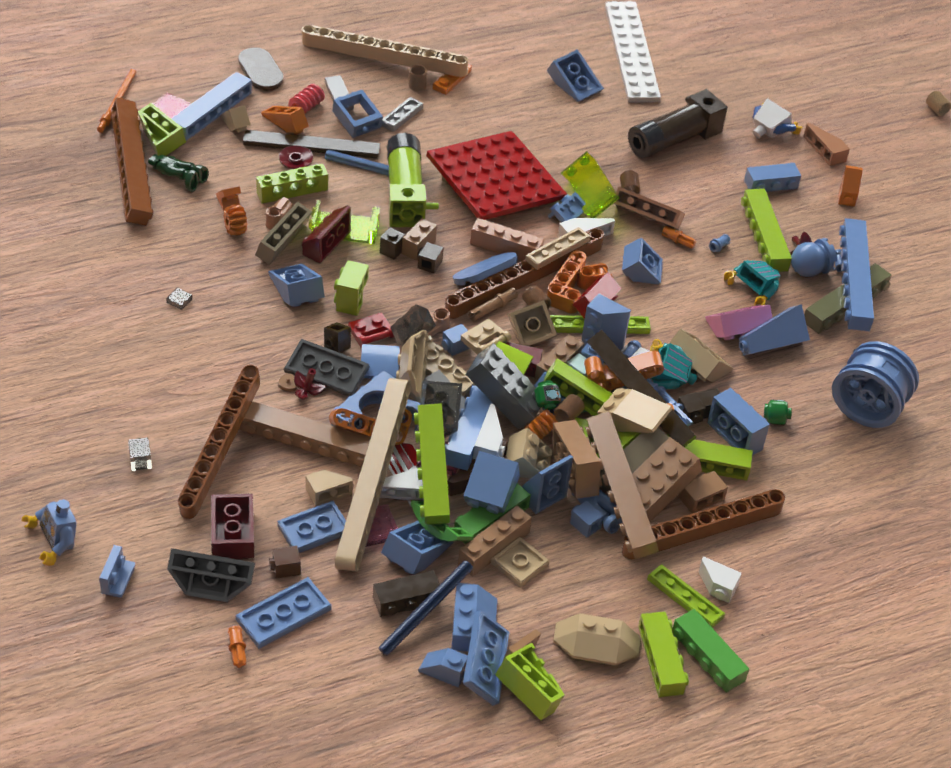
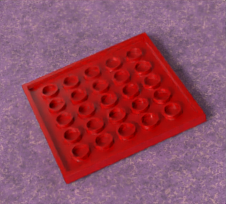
[426,131,567,220]

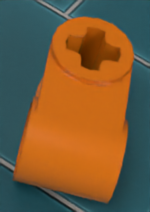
[577,263,614,290]

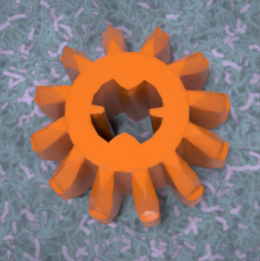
[223,205,248,236]
[525,410,558,439]

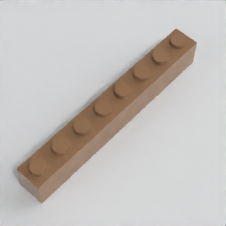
[226,401,371,467]
[585,411,659,559]

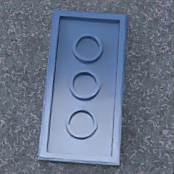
[236,577,332,649]
[463,610,509,706]

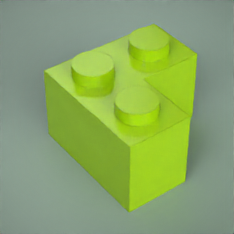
[334,260,369,316]

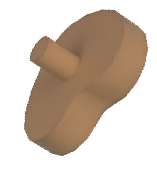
[278,373,297,391]

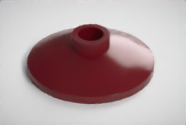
[279,146,313,169]

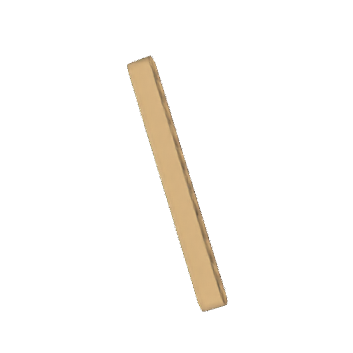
[302,25,468,77]
[335,378,411,572]

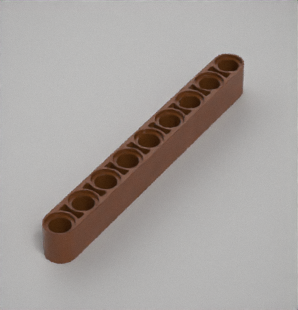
[178,365,261,519]
[622,489,785,560]

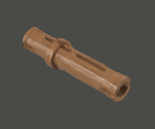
[468,287,518,322]

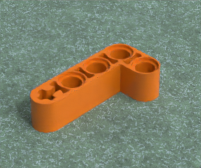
[547,251,587,313]
[584,351,664,391]
[329,408,412,445]

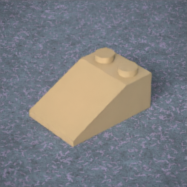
[597,388,672,433]

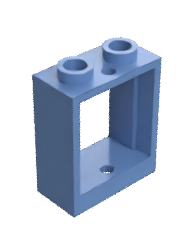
[332,90,383,138]

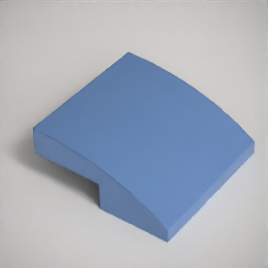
[361,344,400,378]

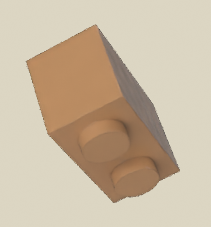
[402,218,437,261]
[679,471,728,514]

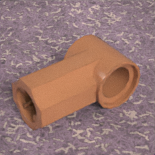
[266,197,293,230]
[415,308,450,337]

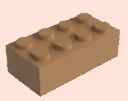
[552,420,603,499]
[632,437,702,522]

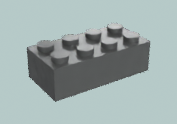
[466,343,541,430]

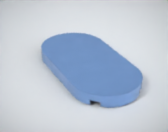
[453,252,518,285]

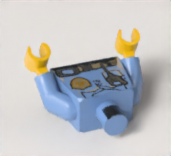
[21,500,77,566]

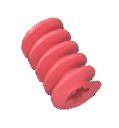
[289,84,325,114]

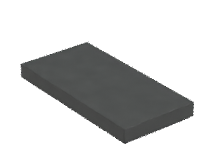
[284,339,370,396]

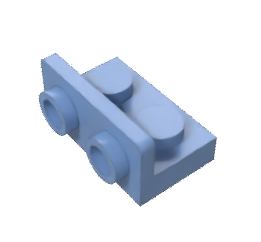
[548,192,589,223]
[99,545,135,598]

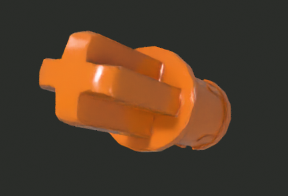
[662,225,696,249]
[228,626,246,668]

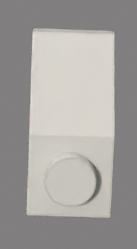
[699,556,742,603]

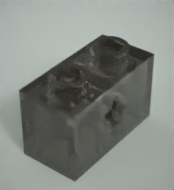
[390,304,436,346]

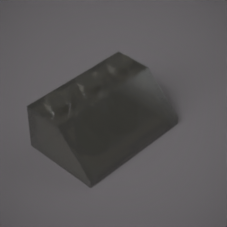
[418,381,462,438]

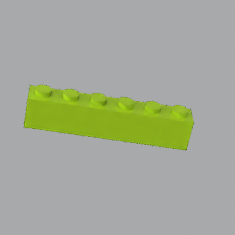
[741,189,792,272]
[414,404,450,525]

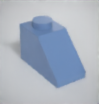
[418,648,468,688]

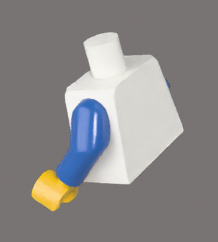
[753,98,803,138]

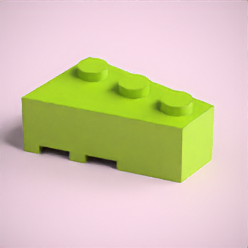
[138,103,186,156]
[495,643,565,720]

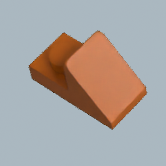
[216,186,241,211]

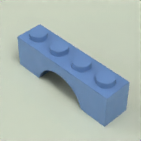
[331,371,396,429]

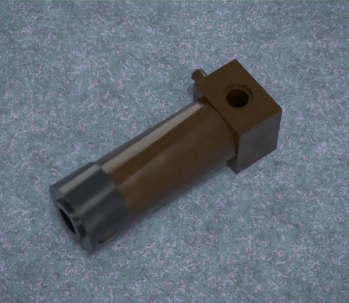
[628,89,728,158]

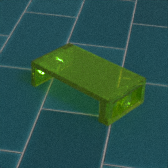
[561,151,619,218]
[308,200,380,244]

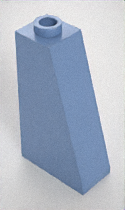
[739,304,810,356]

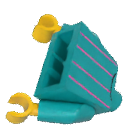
[724,260,781,306]
[650,339,697,390]

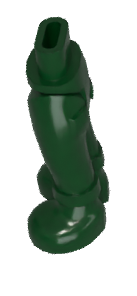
[148,154,209,192]

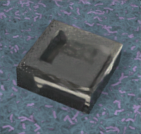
[166,288,193,310]

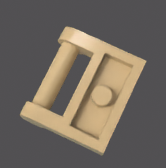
[460,319,512,355]

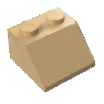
[507,300,557,346]

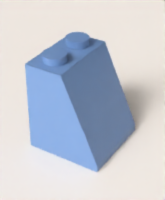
[463,451,520,514]

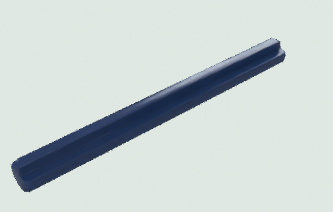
[379,561,473,656]

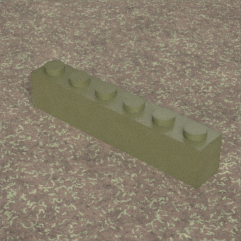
[804,263,892,334]

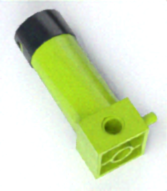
[387,133,439,227]

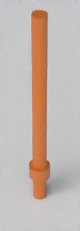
[97,69,136,133]

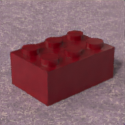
[211,493,254,559]

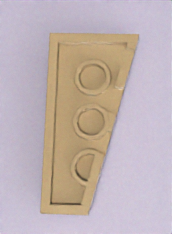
[426,335,475,397]

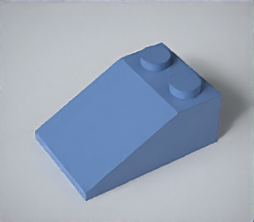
[547,49,604,102]
[268,264,325,307]
[522,455,573,514]
[381,521,454,575]

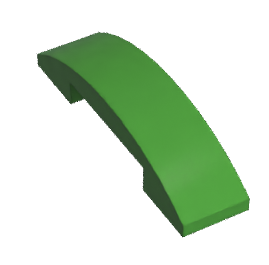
[411,500,474,541]

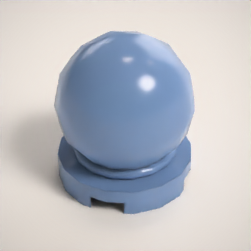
[791,238,837,277]

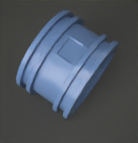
[832,341,919,428]

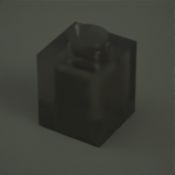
[128,437,152,471]

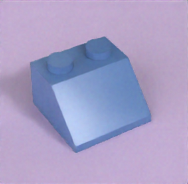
[622,238,663,285]

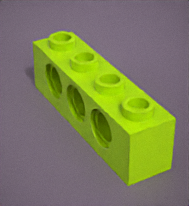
[256,163,328,204]

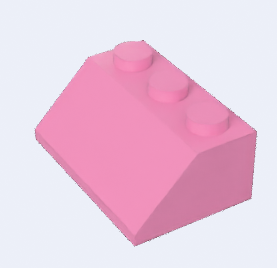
[705,305,772,340]

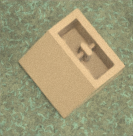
[506,427,552,479]

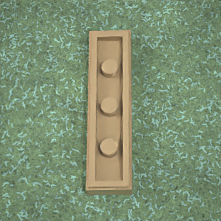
[525,227,591,270]

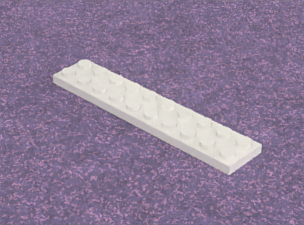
[605,1,661,102]

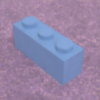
[744,163,801,192]

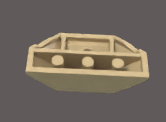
[396,330,429,404]
[553,613,641,666]

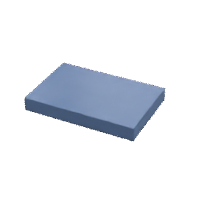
[277,501,346,553]

